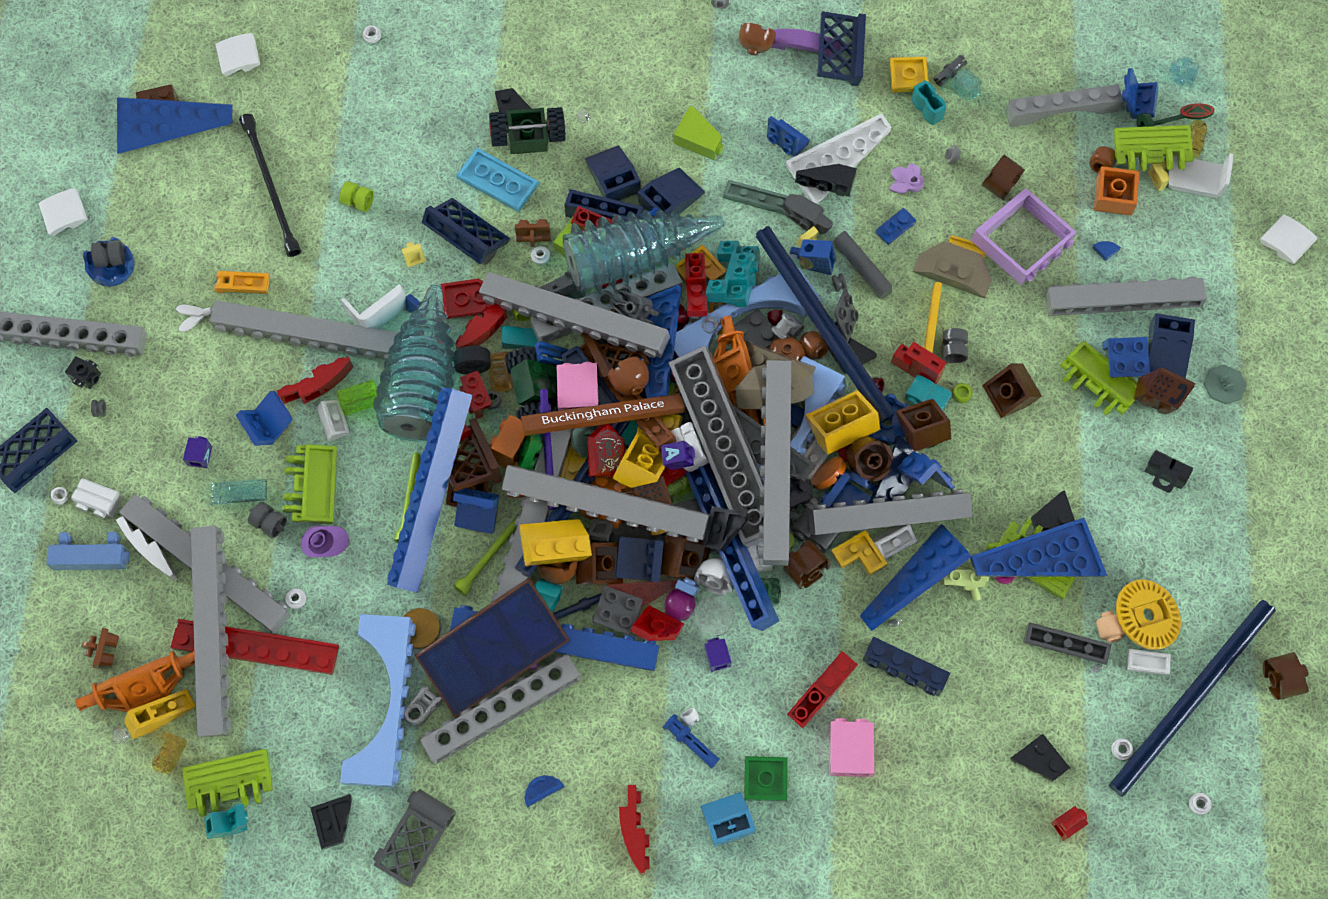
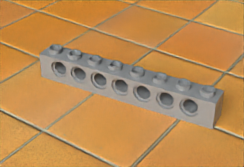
[530,263,682,343]
[0,312,148,357]
[420,654,581,765]

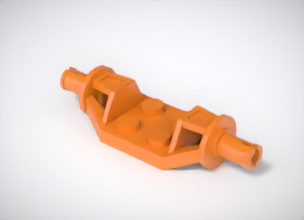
[713,316,761,425]
[75,651,195,712]

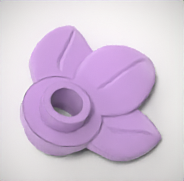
[889,163,924,194]

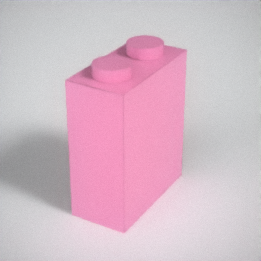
[557,362,599,411]
[829,718,874,777]

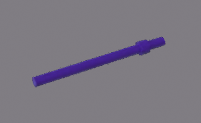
[539,389,556,510]

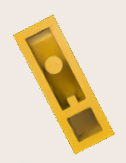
[124,689,196,739]

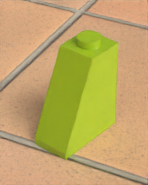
[674,105,724,160]

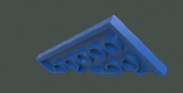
[117,97,233,154]
[637,284,682,398]
[970,518,1107,577]
[860,524,972,631]

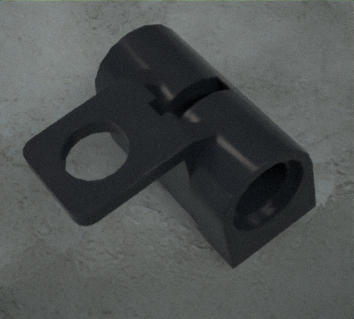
[1144,450,1193,493]

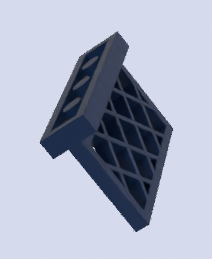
[817,11,866,86]
[422,198,510,264]
[0,408,78,493]

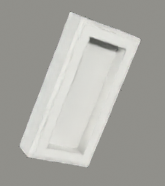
[1126,649,1171,676]

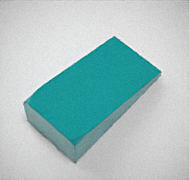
[501,326,538,349]

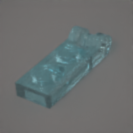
[210,479,267,505]

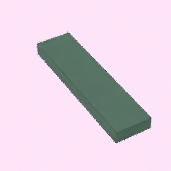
[723,180,788,215]

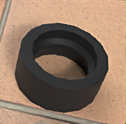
[453,346,491,375]

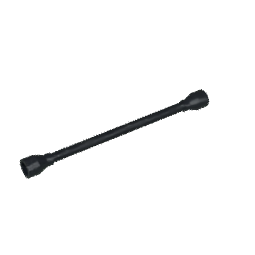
[239,114,302,257]

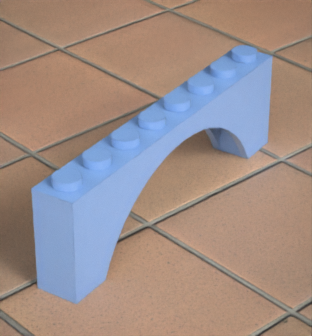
[673,265,822,360]
[758,356,847,479]
[340,614,416,788]

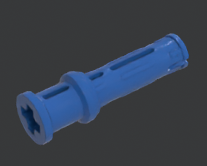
[662,714,720,769]

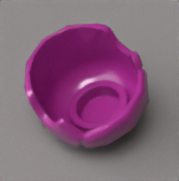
[664,588,696,621]

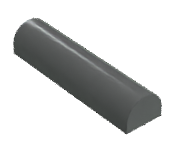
[833,231,892,299]
[1023,622,1112,665]

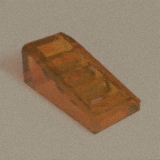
[489,352,512,393]

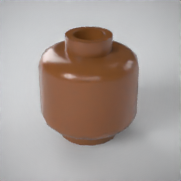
[1089,146,1117,173]
[800,331,828,360]

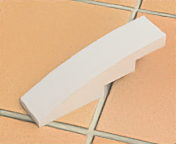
[116,516,178,581]

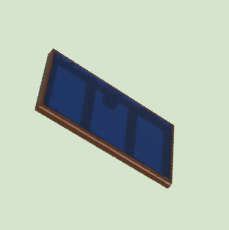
[415,577,570,718]

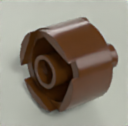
[981,154,1025,200]
[846,436,894,481]
[783,540,831,589]
[1263,652,1309,700]

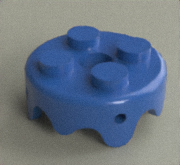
[83,237,135,287]
[868,394,908,446]

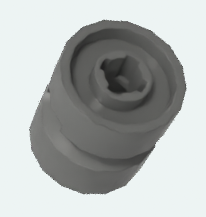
[91,240,125,268]
[942,328,968,363]

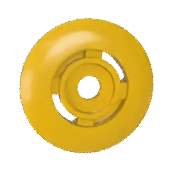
[1116,579,1181,650]

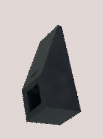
[795,164,857,197]

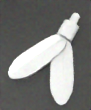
[176,305,213,332]

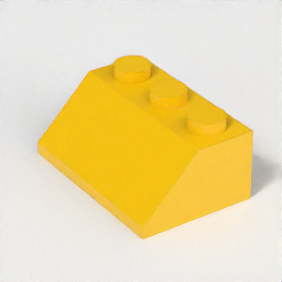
[805,390,880,455]
[613,431,665,488]
[519,519,592,566]

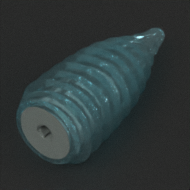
[563,209,724,295]
[373,284,455,442]

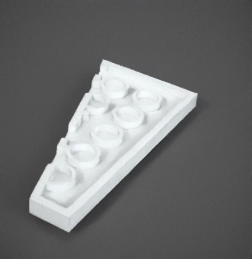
[785,113,892,204]

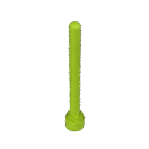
[394,452,420,543]
[453,516,517,596]

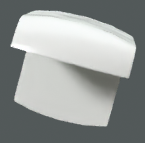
[1168,153,1234,198]
[341,284,407,329]

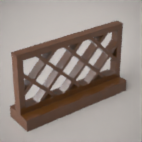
[581,309,650,388]
[449,418,502,492]

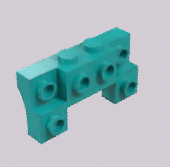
[706,241,760,307]

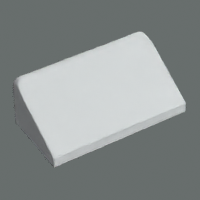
[317,400,350,442]
[872,524,917,559]

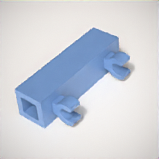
[46,532,130,570]

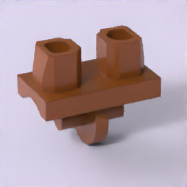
[515,219,551,247]
[81,628,119,669]

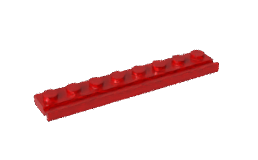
[170,619,339,675]

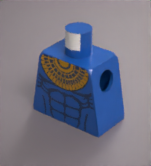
[790,239,836,275]

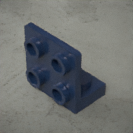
[615,537,663,582]

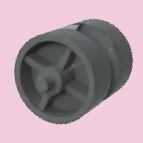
[248,501,287,538]

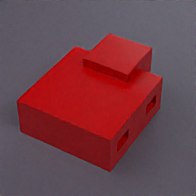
[891,341,947,384]

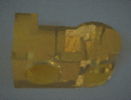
[1190,120,1207,158]
[152,731,188,774]

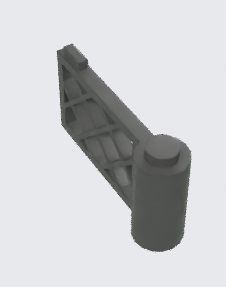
[373,789,456,888]

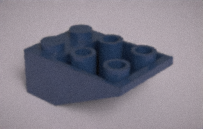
[585,145,641,201]
[638,167,705,227]
[1148,313,1195,378]

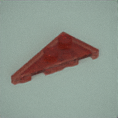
[608,580,678,608]

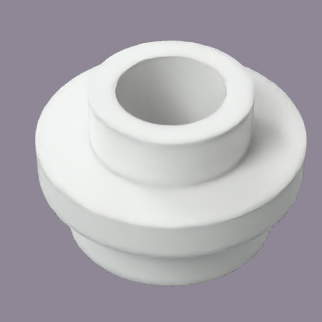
[363,25,381,43]
[531,246,550,265]
[285,589,306,609]
[1111,738,1133,760]
[1189,793,1211,815]

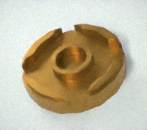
[403,608,441,650]

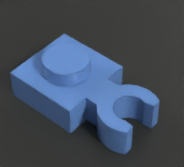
[675,577,700,596]

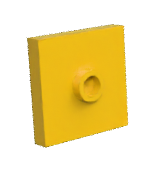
[889,57,929,93]

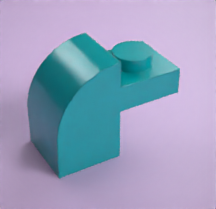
[204,804,248,839]

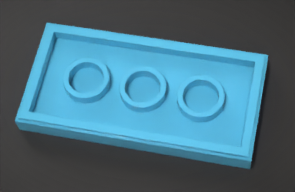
[456,148,539,212]

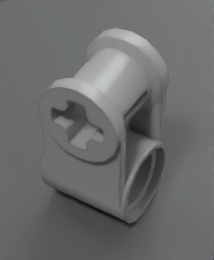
[771,313,804,339]
[404,685,443,727]

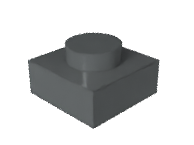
[588,518,613,542]

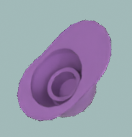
[301,525,349,557]

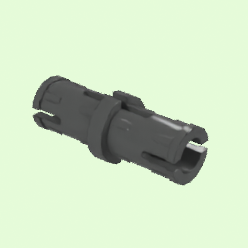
[934,55,967,87]

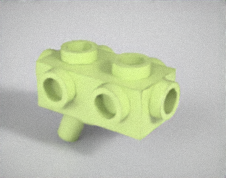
[940,564,989,601]

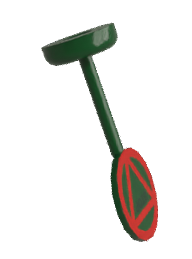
[1137,103,1215,127]

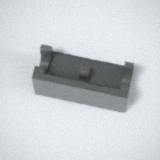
[534,271,578,296]

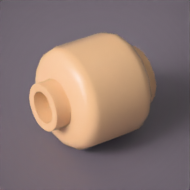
[1096,611,1125,643]

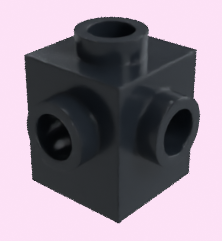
[65,356,101,389]

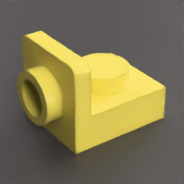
[1148,159,1169,191]

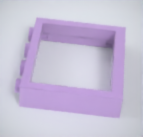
[971,188,1077,285]

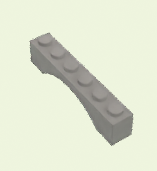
[1006,84,1123,127]

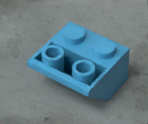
[700,792,756,848]

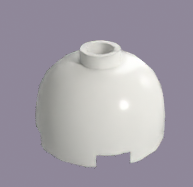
[694,557,734,596]

